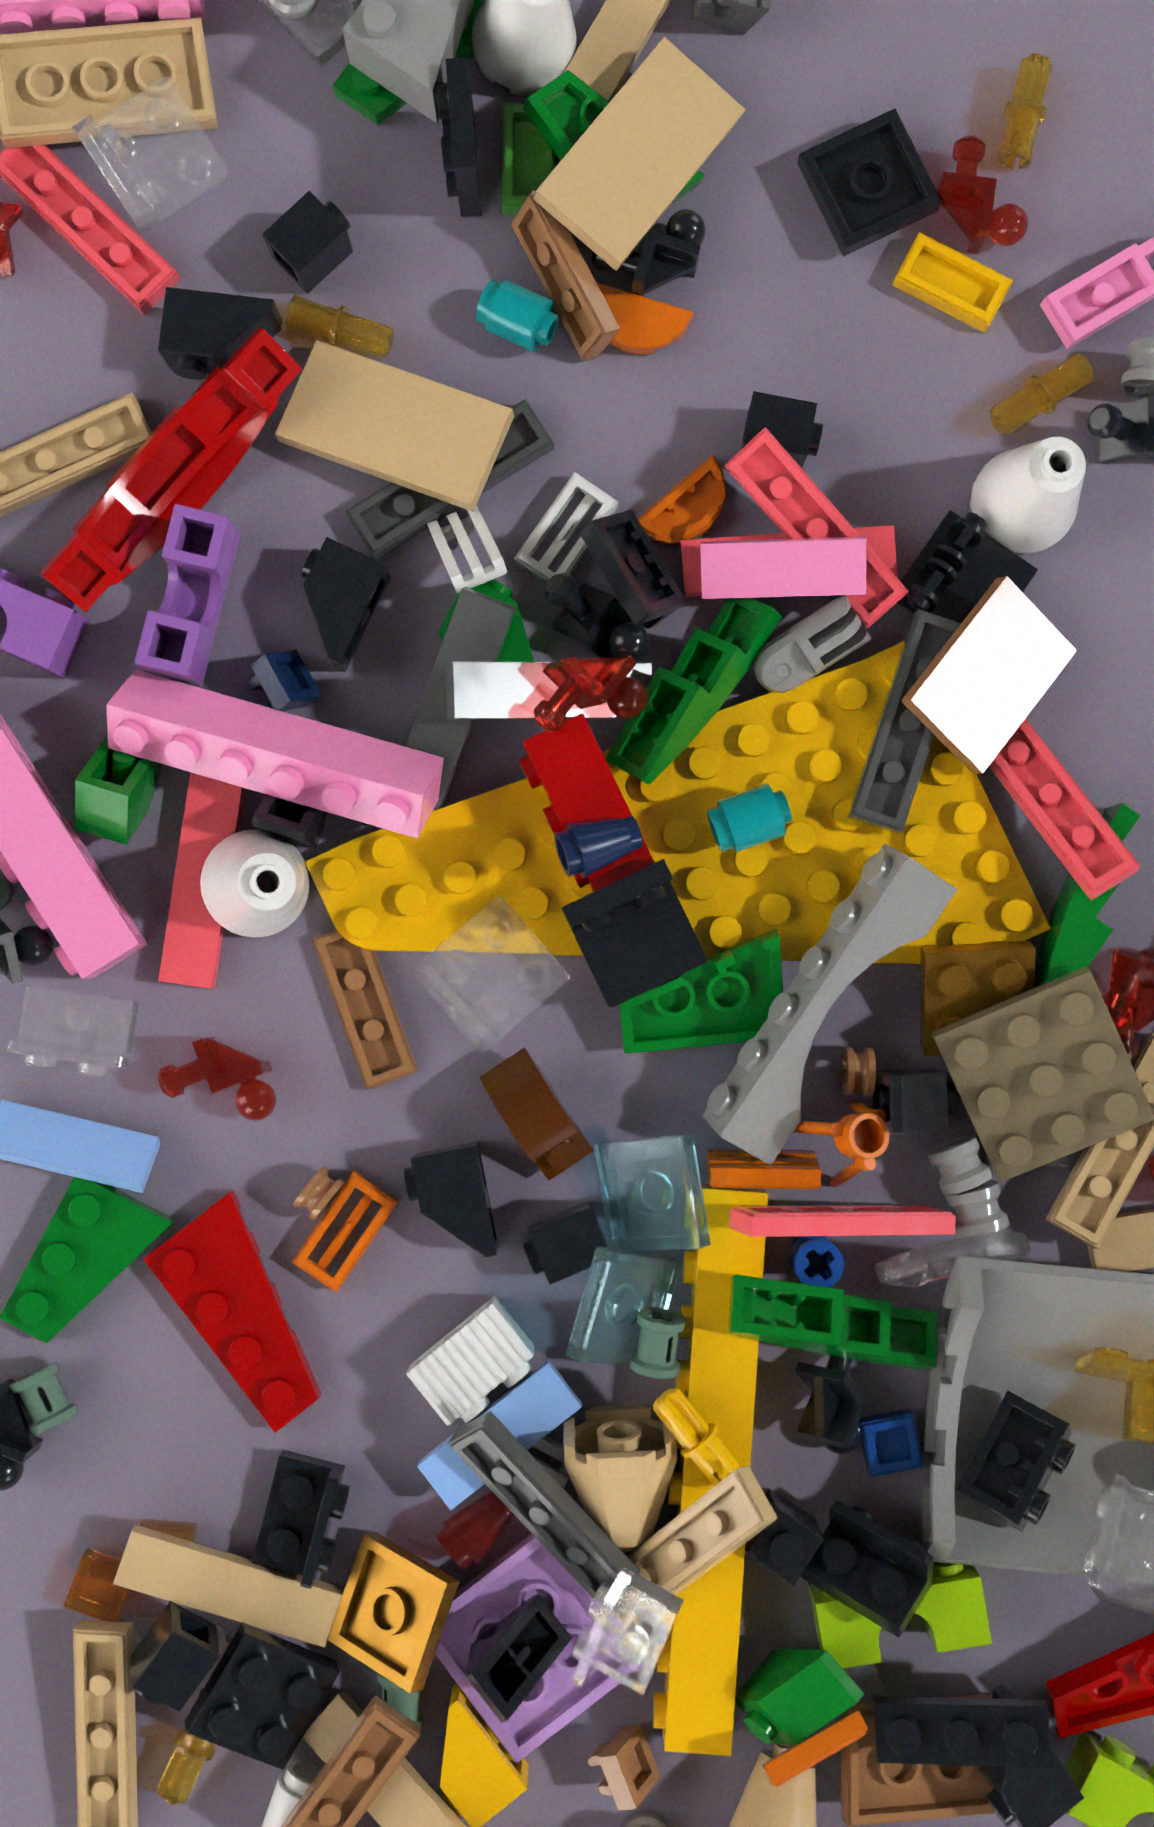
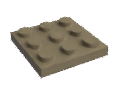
[931,966,1154,1183]

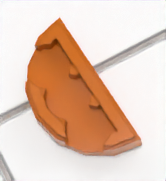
[596,282,694,355]
[638,454,726,546]
[762,1710,869,1787]

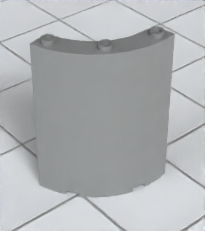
[920,1256,1154,1583]

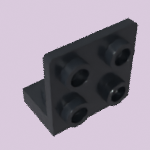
[561,859,707,1007]

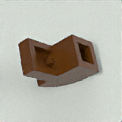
[479,1047,594,1181]

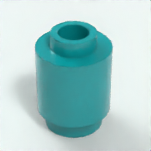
[476,280,559,352]
[706,783,792,853]

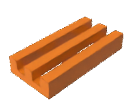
[706,1149,822,1189]
[292,1170,399,1293]

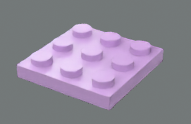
[435,1534,649,1763]

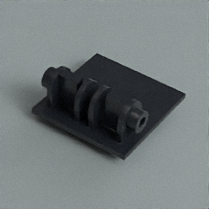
[897,510,1038,623]

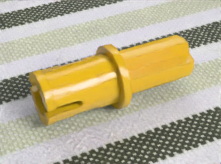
[653,1388,743,1486]

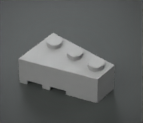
[342,0,474,123]

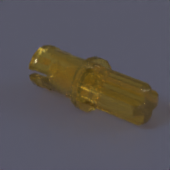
[997,53,1053,169]
[285,295,394,358]
[989,353,1094,435]
[157,1688,216,1805]

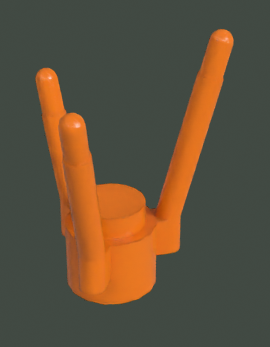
[794,1101,889,1187]

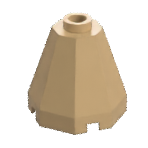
[564,1404,677,1552]

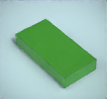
[502,103,556,215]

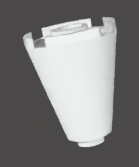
[472,0,577,96]
[970,437,1086,555]
[200,830,310,938]

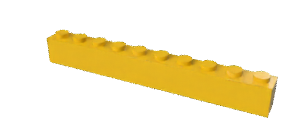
[652,1182,769,1756]

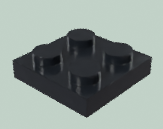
[437,57,482,217]
[797,108,942,257]
[185,1622,340,1770]

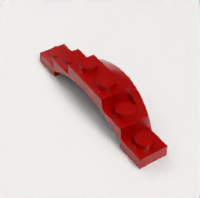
[39,328,302,613]

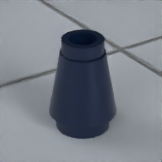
[554,816,642,878]

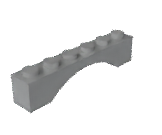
[702,843,957,1166]

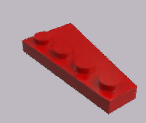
[143,1190,321,1433]
[1045,1633,1154,1738]

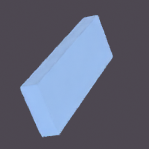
[0,1099,160,1193]
[417,1359,582,1510]

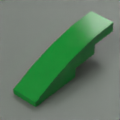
[605,598,782,785]
[1034,803,1141,988]
[728,1274,938,1371]

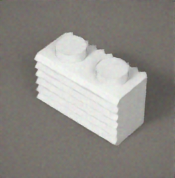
[406,1296,535,1426]

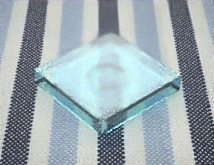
[594,1134,711,1252]
[565,1246,683,1365]

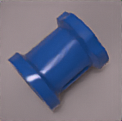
[789,1236,844,1287]

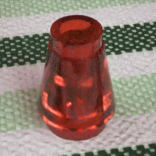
[436,1491,514,1571]

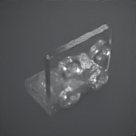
[72,76,229,234]
[412,897,569,1055]

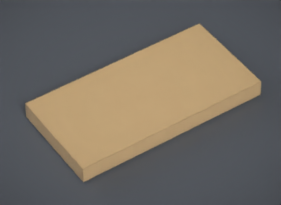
[0,17,218,148]
[533,36,746,271]
[275,340,514,512]

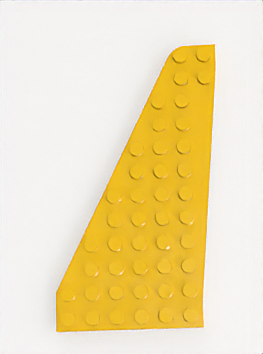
[305,641,1051,964]

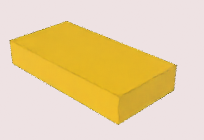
[892,232,1013,333]

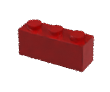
[518,713,655,892]

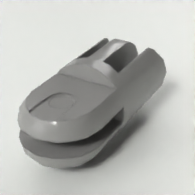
[753,595,871,693]

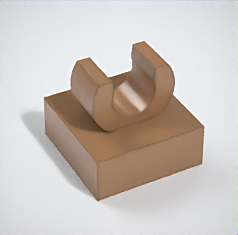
[587,1724,661,1810]

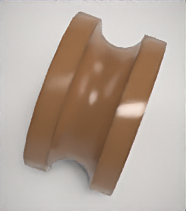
[841,1047,876,1096]
[292,1166,345,1221]

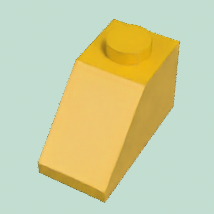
[440,1682,529,1827]

